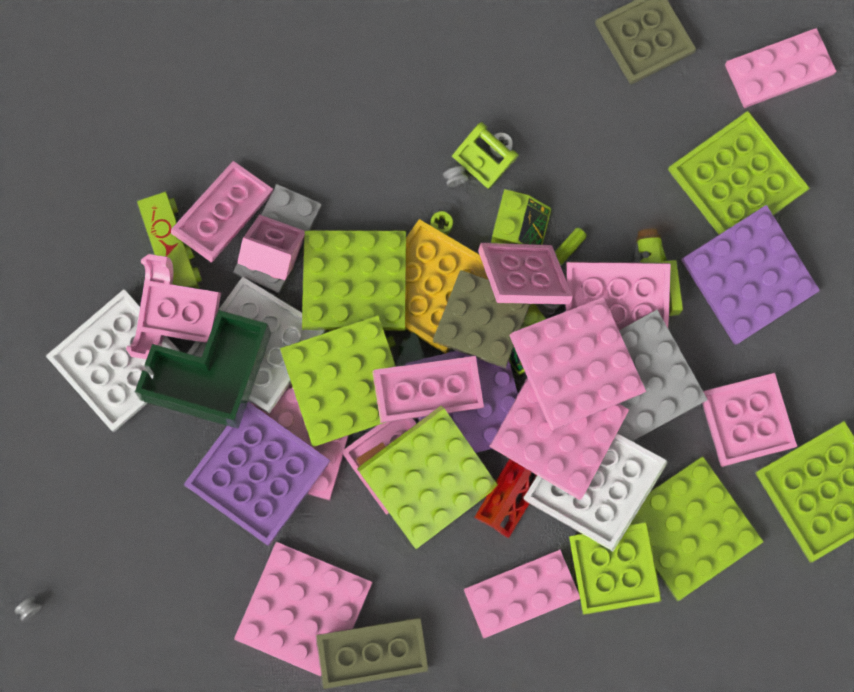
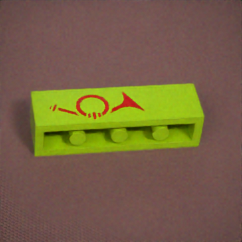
[137,192,202,289]

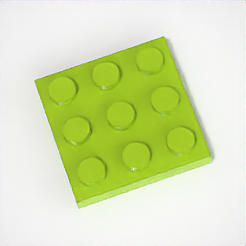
[569,522,662,615]

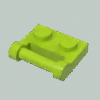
[452,122,519,189]

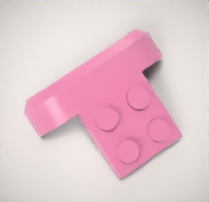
[126,254,221,359]

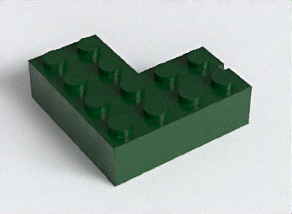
[135,310,271,429]

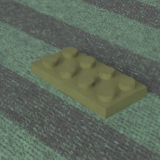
[315,618,428,689]

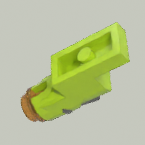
[634,229,683,316]

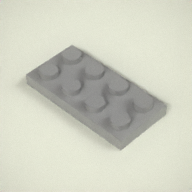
[233,184,322,295]

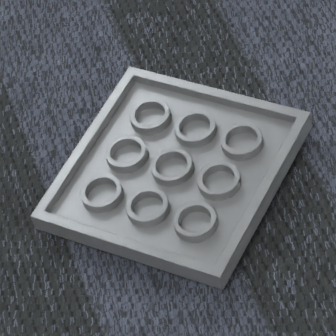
[617,310,708,441]

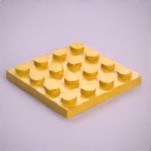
[405,219,489,354]

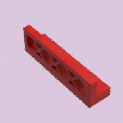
[475,459,537,539]

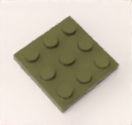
[595,0,696,85]
[433,270,530,369]

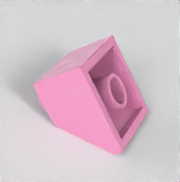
[238,215,305,280]

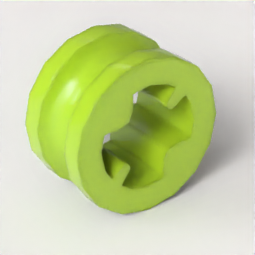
[430,211,453,235]

